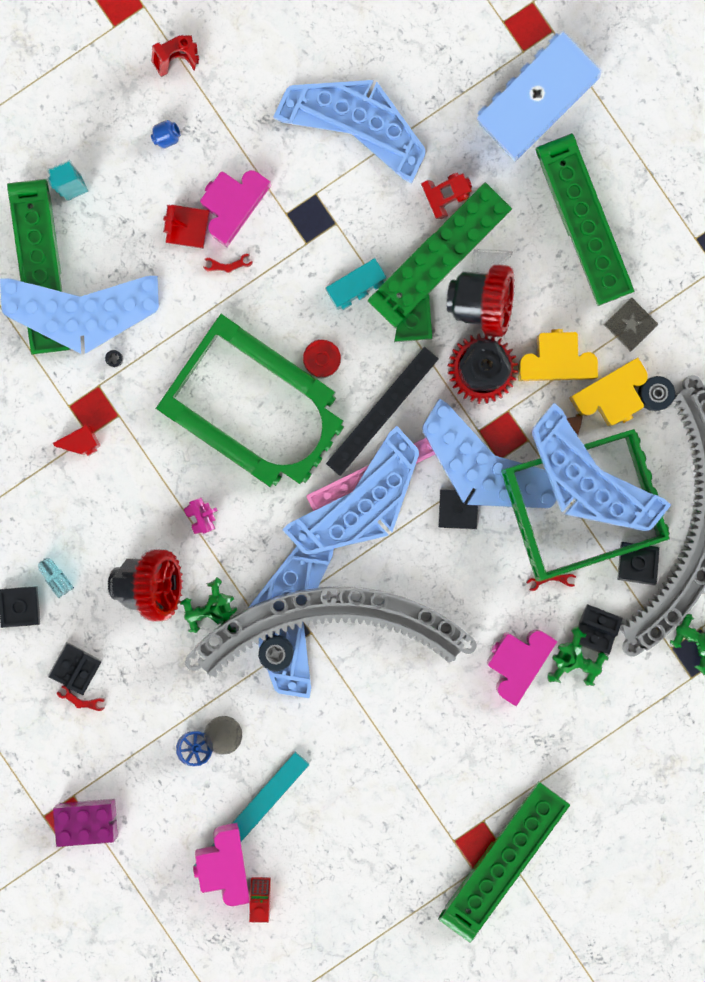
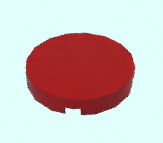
[303,340,341,378]

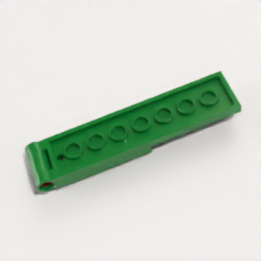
[535,133,635,306]
[7,179,71,355]
[368,182,512,328]
[438,781,570,943]

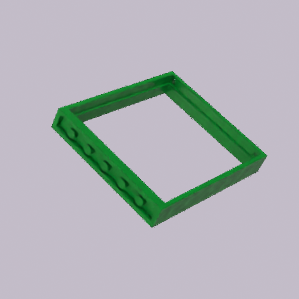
[501,429,670,581]

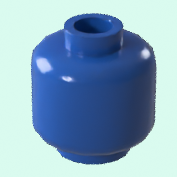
[151,120,181,149]

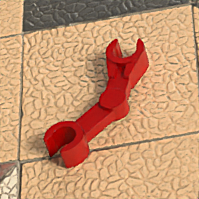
[203,254,253,273]
[526,574,576,591]
[57,685,105,711]

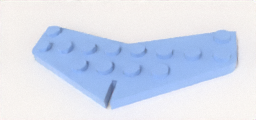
[274,80,425,183]
[0,276,159,354]
[422,399,557,508]
[532,403,671,531]
[282,426,419,554]
[248,546,334,698]

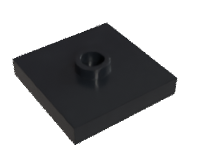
[438,489,478,529]
[617,542,660,585]
[0,586,40,628]

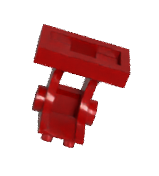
[151,35,199,77]
[421,172,472,219]

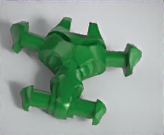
[180,577,237,633]
[670,614,705,676]
[547,627,609,686]

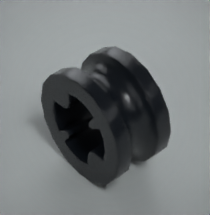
[105,350,123,367]

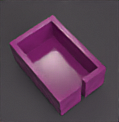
[53,799,118,847]

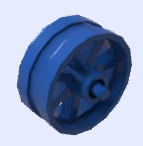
[176,731,213,766]

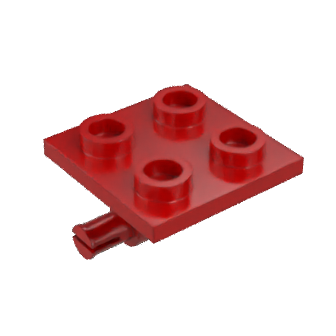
[163,205,210,249]

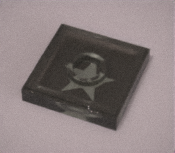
[604,297,659,352]

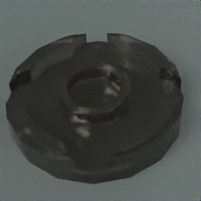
[204,716,242,755]

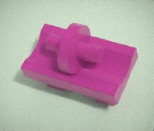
[184,498,218,534]

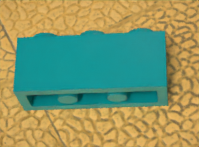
[47,161,88,201]
[325,258,387,310]

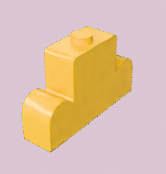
[518,329,598,381]
[569,358,648,426]

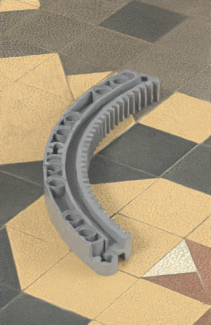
[620,375,705,657]
[185,587,477,677]

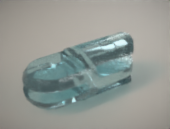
[38,558,74,599]

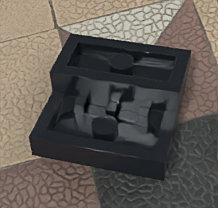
[577,604,623,656]
[48,642,101,695]

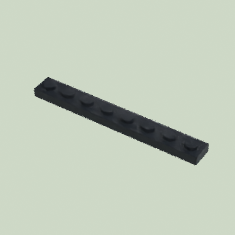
[326,346,439,476]

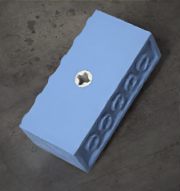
[477,32,602,162]

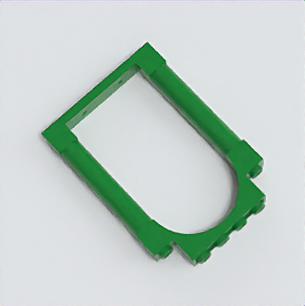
[155,314,344,487]

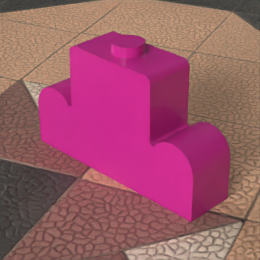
[200,170,271,247]
[487,629,558,706]
[193,823,250,906]

